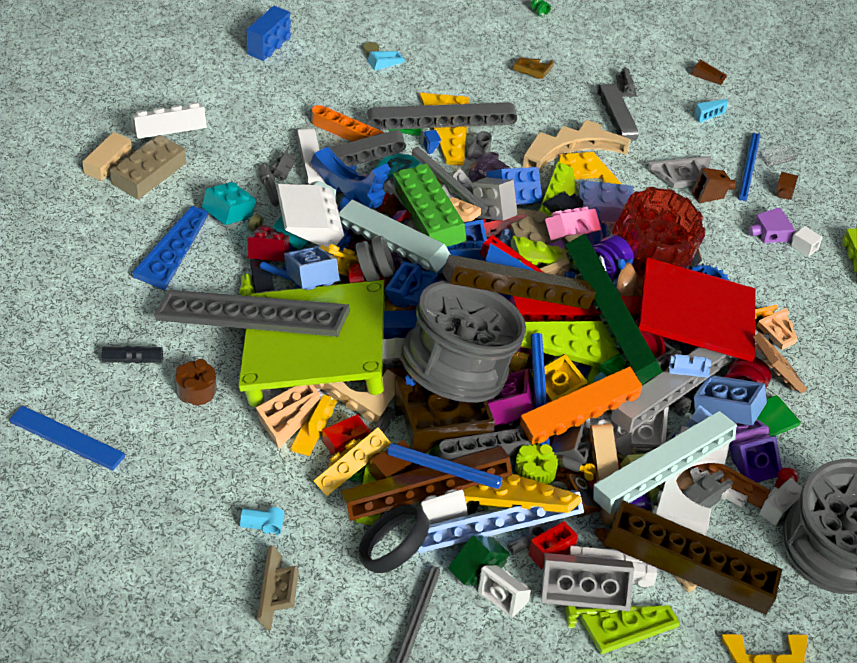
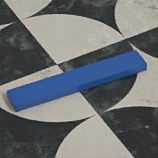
[10,405,125,471]

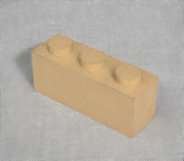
[82,132,133,181]

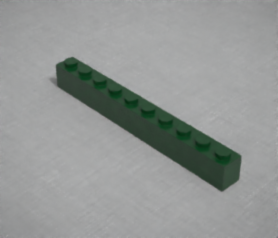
[565,233,663,384]

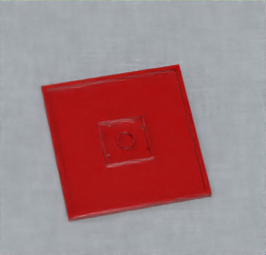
[638,257,756,362]

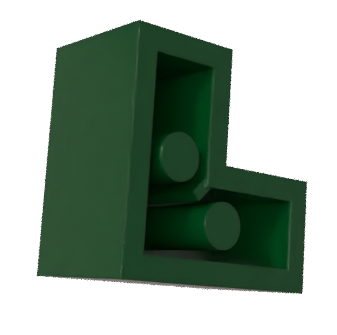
[448,535,510,586]

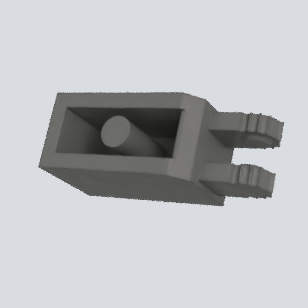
[682,470,733,508]

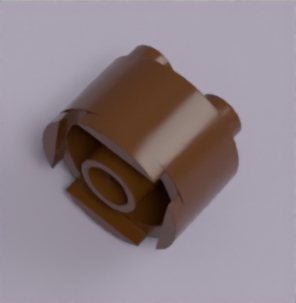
[175,359,217,405]

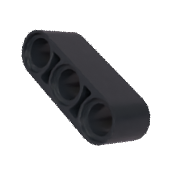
[250,259,275,293]

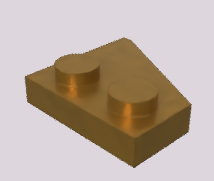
[513,57,555,79]

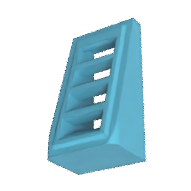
[368,51,405,70]
[694,99,728,123]

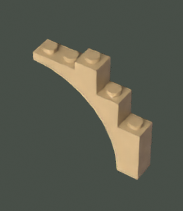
[523,120,631,172]

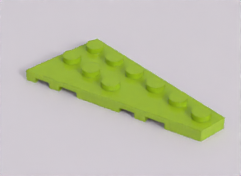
[538,162,581,236]
[521,321,620,368]

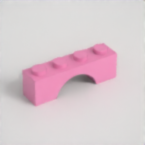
[545,207,601,240]

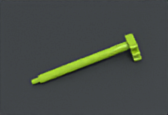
[565,605,653,628]

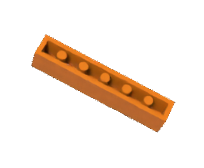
[520,367,642,444]

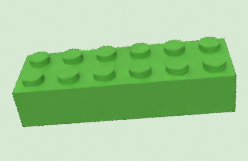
[393,163,466,247]

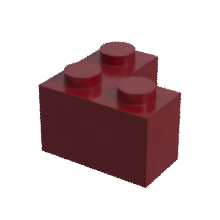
[248,225,289,262]

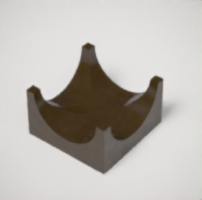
[394,375,495,467]

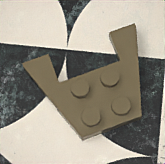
[510,211,579,268]

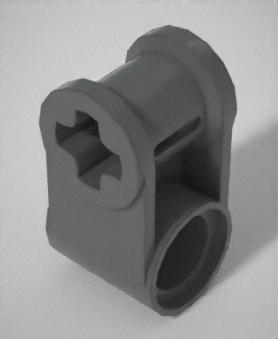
[468,131,492,163]

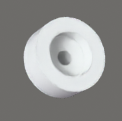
[690,467,709,483]

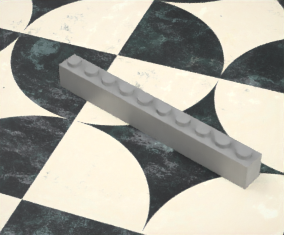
[611,330,758,433]

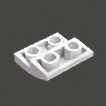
[421,489,468,524]

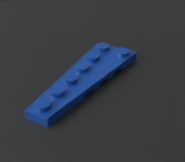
[133,206,208,290]

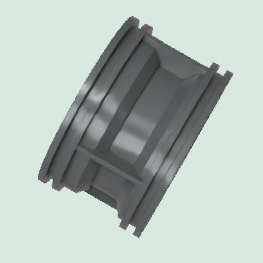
[401,280,526,402]
[782,459,857,594]

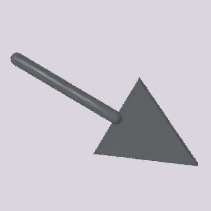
[614,432,660,457]

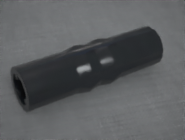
[102,345,163,364]

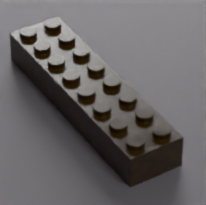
[604,500,783,615]

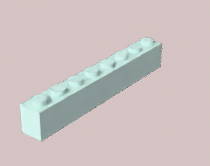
[339,200,451,273]
[594,411,737,514]

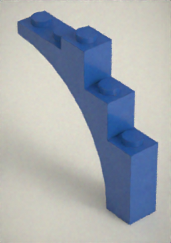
[310,147,390,208]

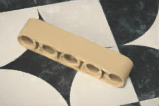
[590,423,619,525]

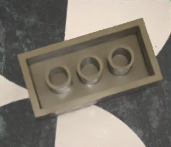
[110,135,186,200]

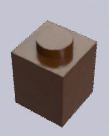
[774,171,798,200]

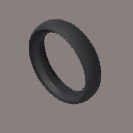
[358,504,429,573]

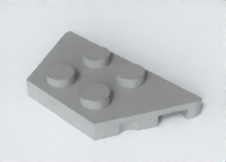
[647,156,711,188]

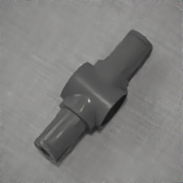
[507,518,564,555]

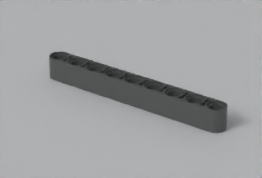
[366,102,518,130]

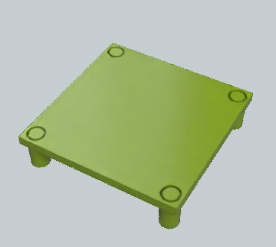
[239,280,386,407]

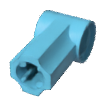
[240,507,285,535]

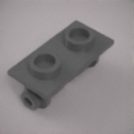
[616,67,637,97]
[271,147,296,181]

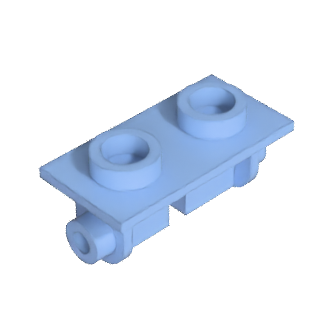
[669,354,711,378]

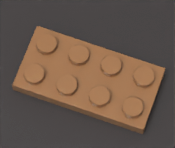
[754,332,808,393]

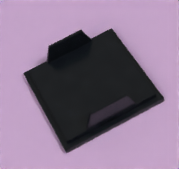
[542,191,584,213]

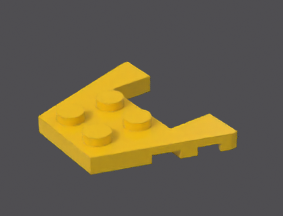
[559,152,621,184]
[721,634,808,663]

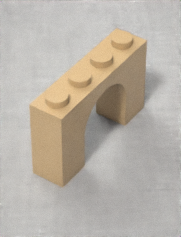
[314,369,397,423]

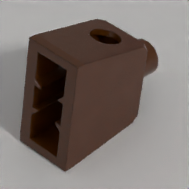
[692,168,736,203]

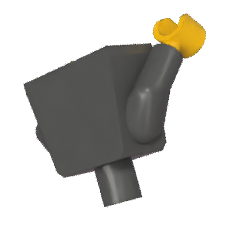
[551,423,596,481]

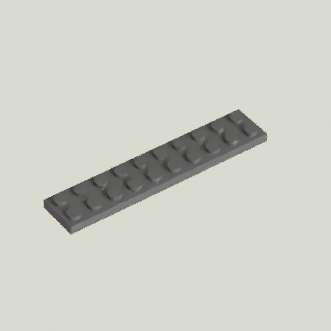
[154,290,350,337]

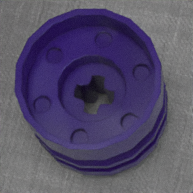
[593,235,634,281]

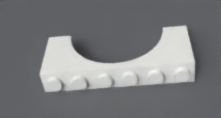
[653,426,730,536]

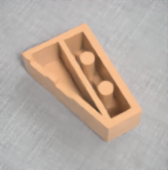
[256,385,320,449]

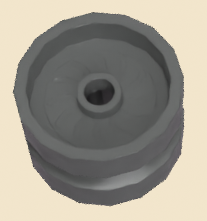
[356,235,396,282]

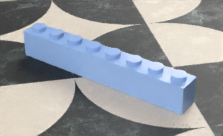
[411,490,584,553]

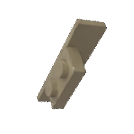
[257,545,299,630]

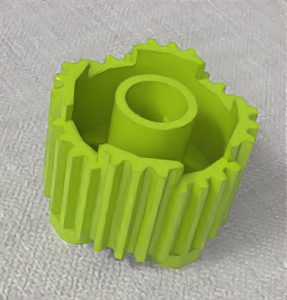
[514,444,558,485]

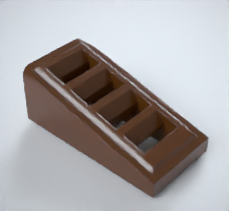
[690,59,727,85]

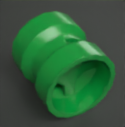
[530,0,551,17]

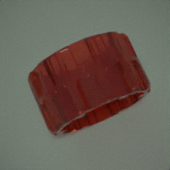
[612,186,706,277]

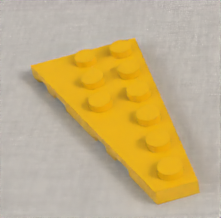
[420,93,469,166]
[441,474,581,513]

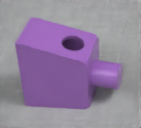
[748,207,795,243]

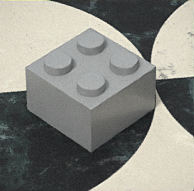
[472,177,517,221]

